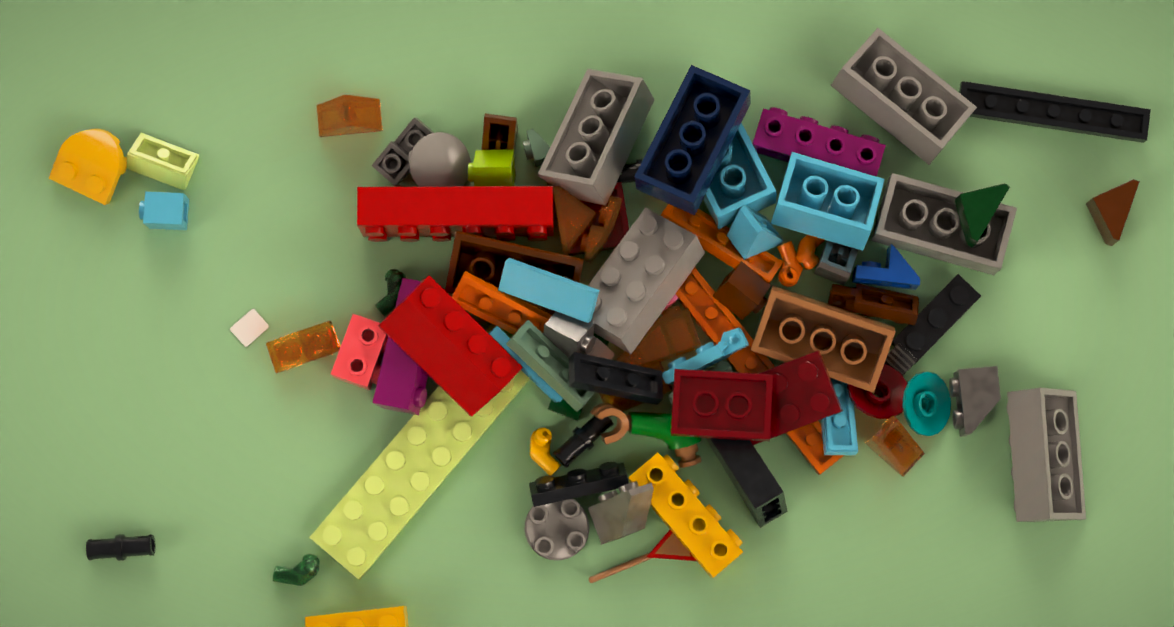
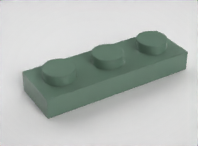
[506,320,595,412]

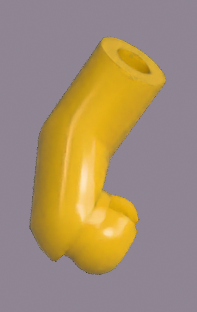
[529,427,561,476]

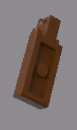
[828,283,919,325]

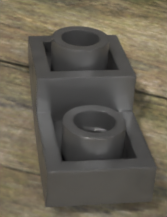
[371,117,434,186]

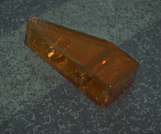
[616,306,701,367]

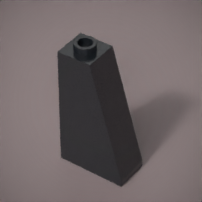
[706,438,788,528]

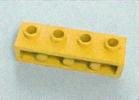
[628,452,743,578]

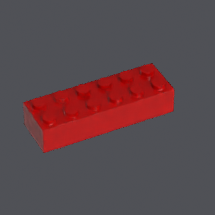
[357,186,554,242]

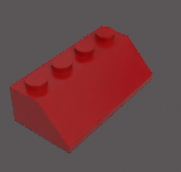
[378,275,523,417]

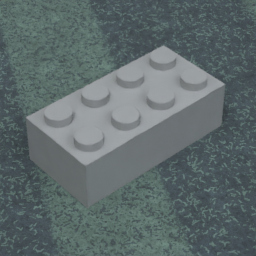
[871,173,1017,275]
[588,207,705,354]

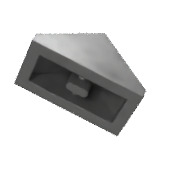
[814,241,858,285]

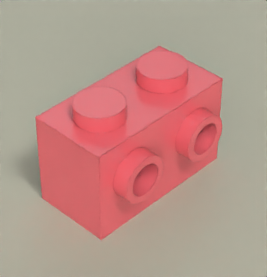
[331,314,388,390]

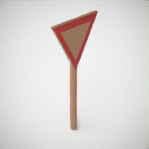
[589,530,697,583]

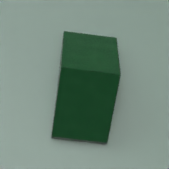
[955,183,1010,247]

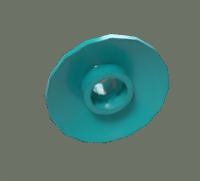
[902,372,951,436]

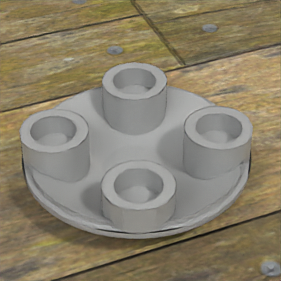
[408,132,471,187]
[525,499,589,560]

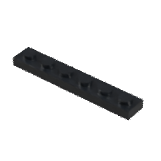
[959,81,1151,143]

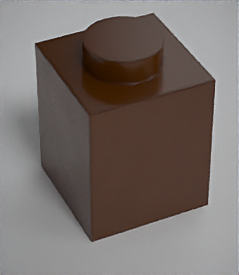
[713,261,771,320]

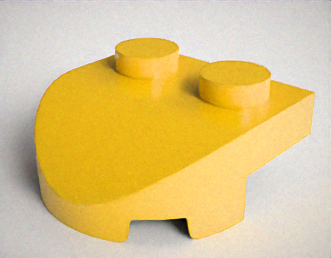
[48,128,127,205]

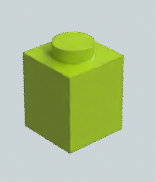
[468,149,516,186]

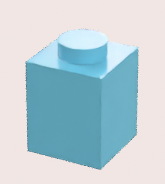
[139,191,189,230]

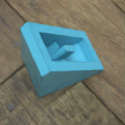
[727,205,784,260]

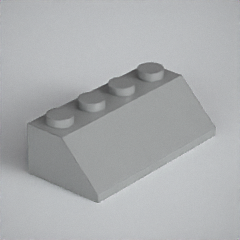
[831,28,977,165]
[538,69,654,206]
[1007,388,1086,522]

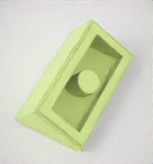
[127,133,199,190]

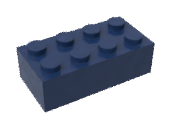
[634,65,751,215]

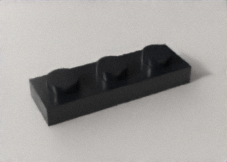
[892,274,981,364]
[569,352,663,405]
[529,462,629,507]

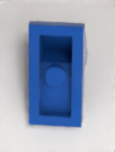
[852,244,920,290]

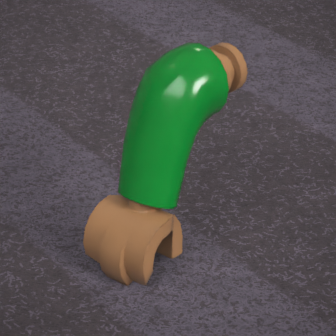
[590,403,702,468]

